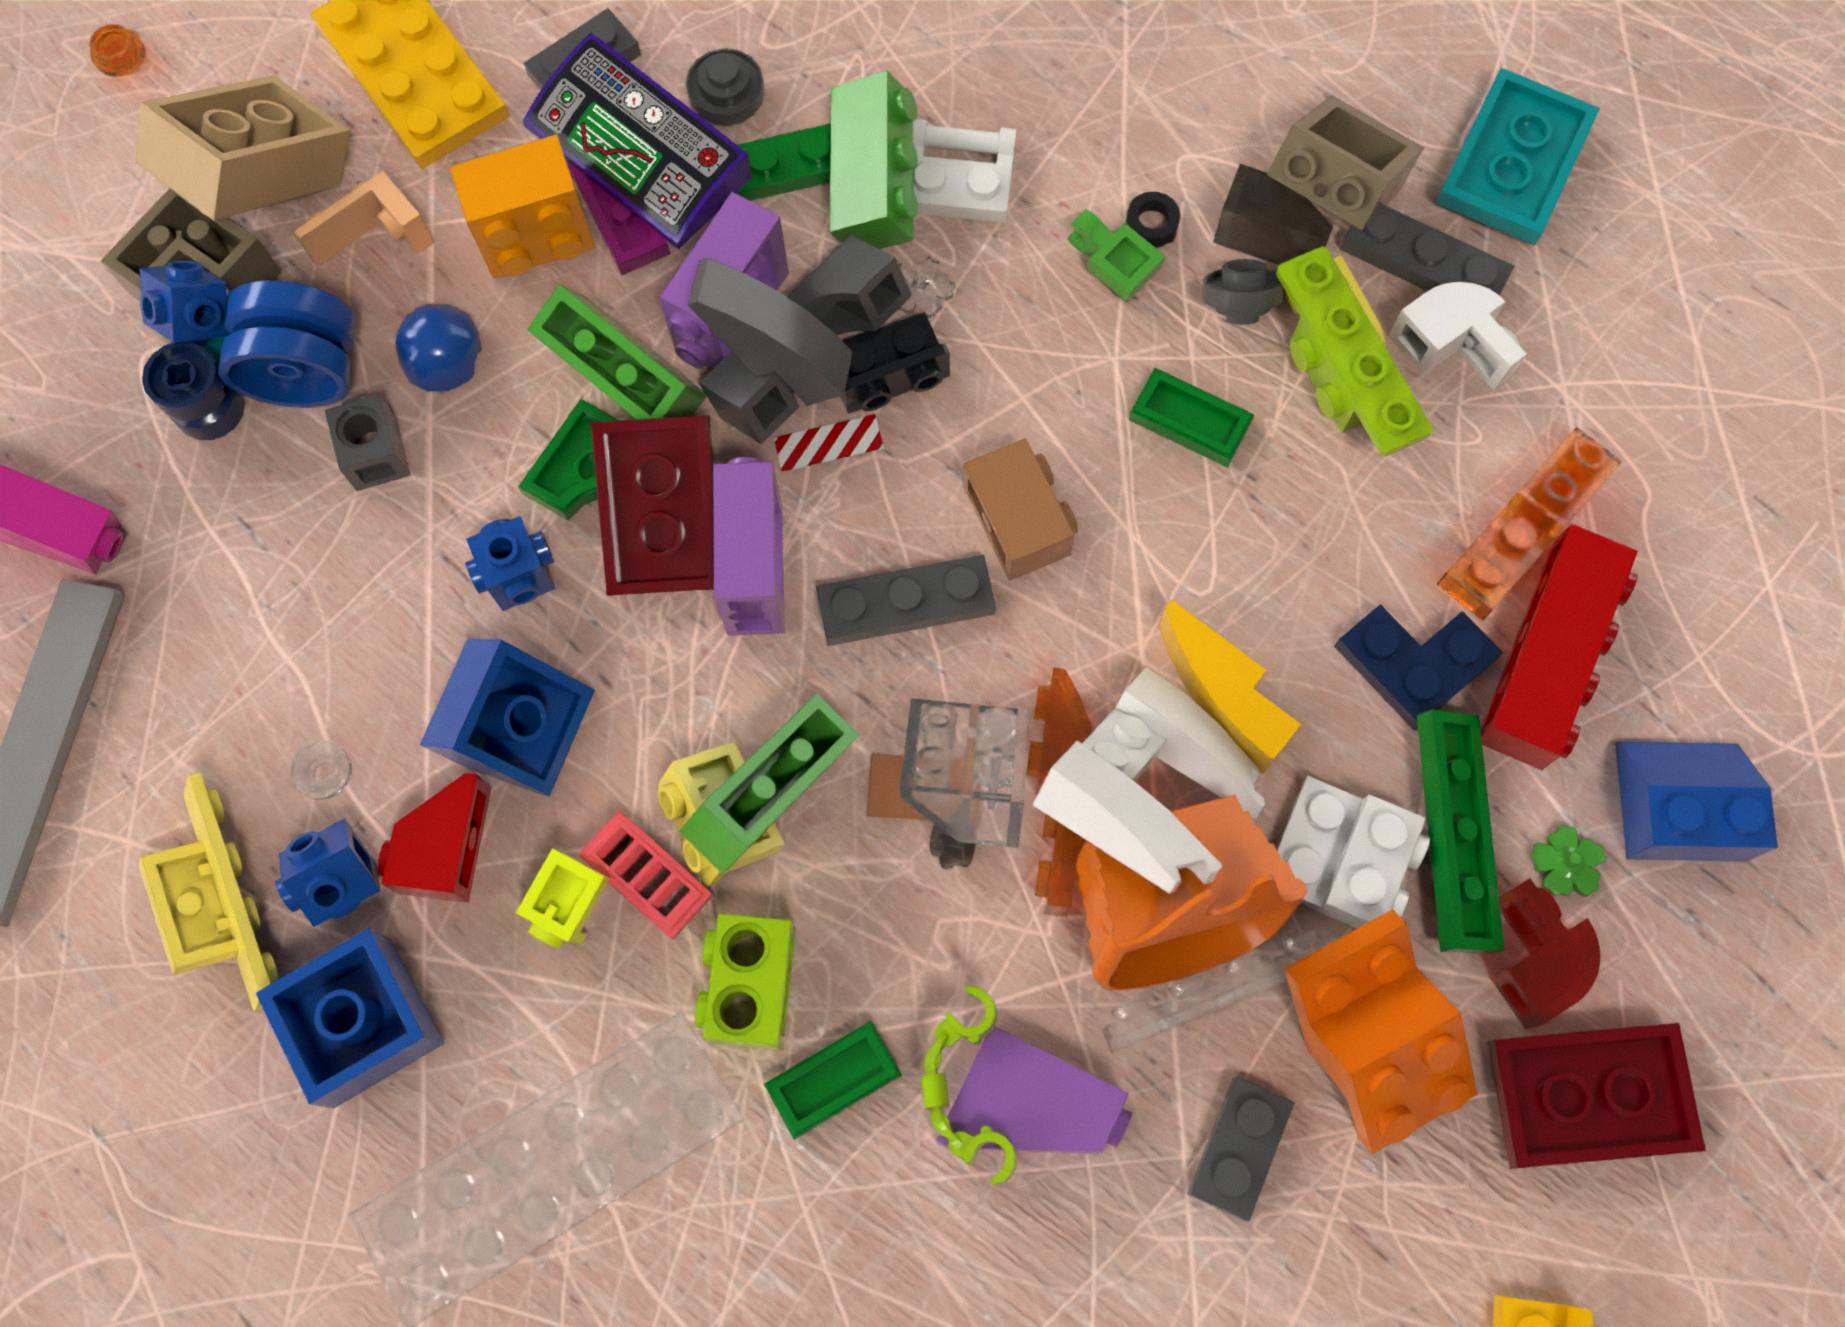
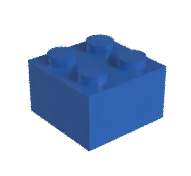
[255,928,445,1108]

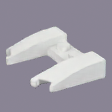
[1033,667,1265,894]

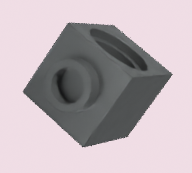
[325,394,411,491]

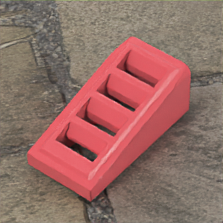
[579,811,714,940]

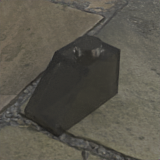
[1213,164,1333,265]

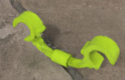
[921,986,1018,1186]

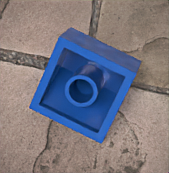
[420,639,595,796]
[1616,741,1778,862]

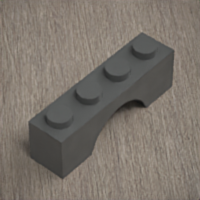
[698,235,912,444]

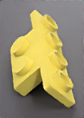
[139,773,279,1012]

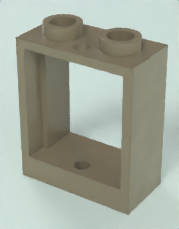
[1267,95,1425,230]

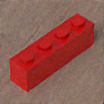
[1480,523,1638,771]

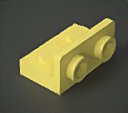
[657,741,785,887]

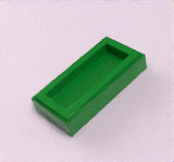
[1128,368,1254,468]
[764,1021,902,1140]

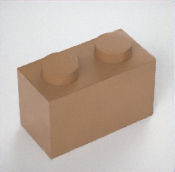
[963,438,1078,581]

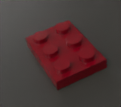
[591,415,714,596]
[1487,1023,1706,1169]

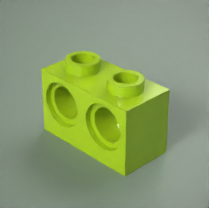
[695,914,796,1051]

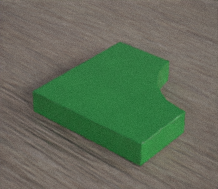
[518,399,620,520]

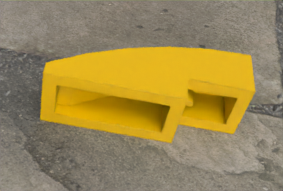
[1158,600,1301,774]

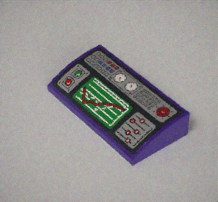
[523,32,752,249]

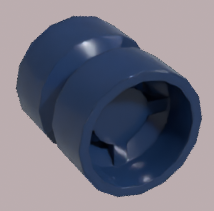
[142,341,245,440]

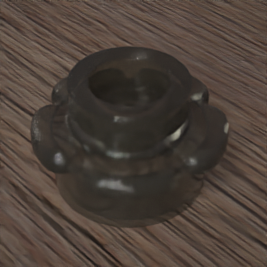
[930,811,977,870]

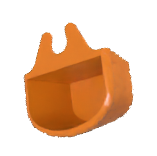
[1075,795,1307,991]

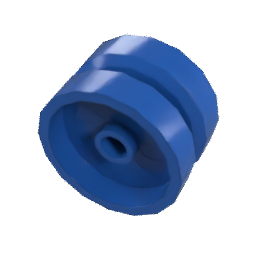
[218,280,356,408]

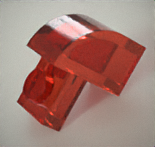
[1489,878,1601,1030]

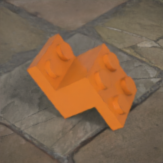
[1284,909,1478,1154]

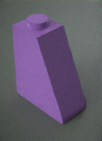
[936,1026,1132,1154]

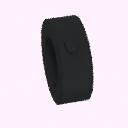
[1125,191,1181,248]

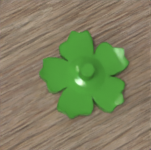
[1530,825,1607,897]

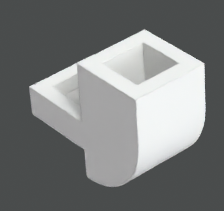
[1388,282,1527,391]

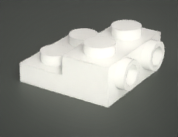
[1276,775,1430,929]

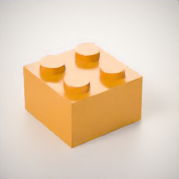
[449,134,596,279]

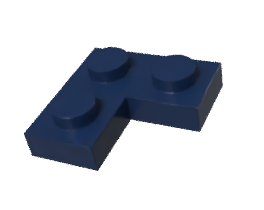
[1334,604,1503,731]

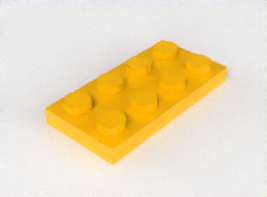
[310,0,510,170]

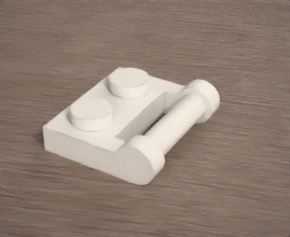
[913,119,1017,223]

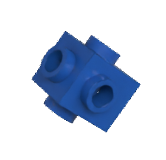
[139,261,230,346]
[465,516,555,611]
[275,818,380,927]

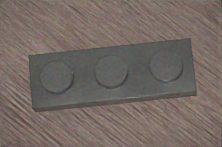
[1339,206,1515,295]
[816,554,996,646]

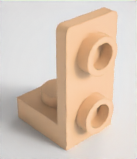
[294,170,435,265]

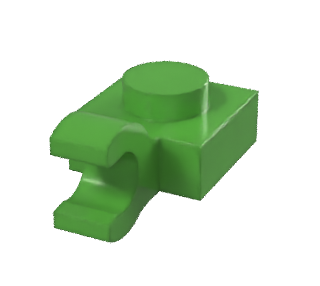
[1068,209,1166,302]

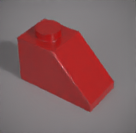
[378,773,491,903]

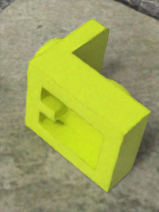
[516,848,610,949]

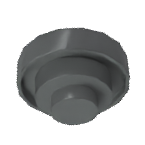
[686,48,765,126]
[1203,259,1285,325]

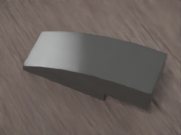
[688,258,853,406]

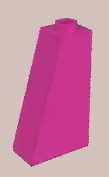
[0,465,123,575]

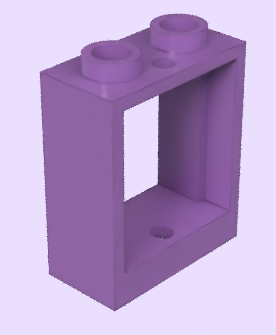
[659,192,789,369]
[713,457,785,636]

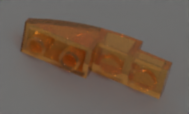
[1437,426,1622,621]
[1026,667,1093,918]

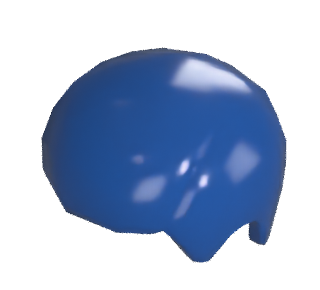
[395,304,481,392]

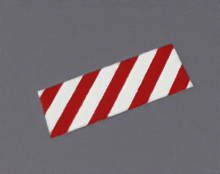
[773,414,884,472]

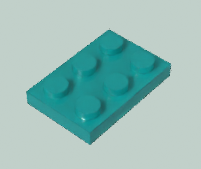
[1435,67,1600,245]

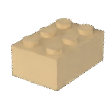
[135,75,350,220]

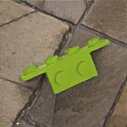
[1276,246,1433,457]

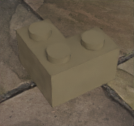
[101,188,281,301]

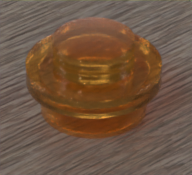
[89,24,145,77]

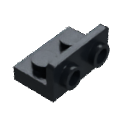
[841,312,950,414]

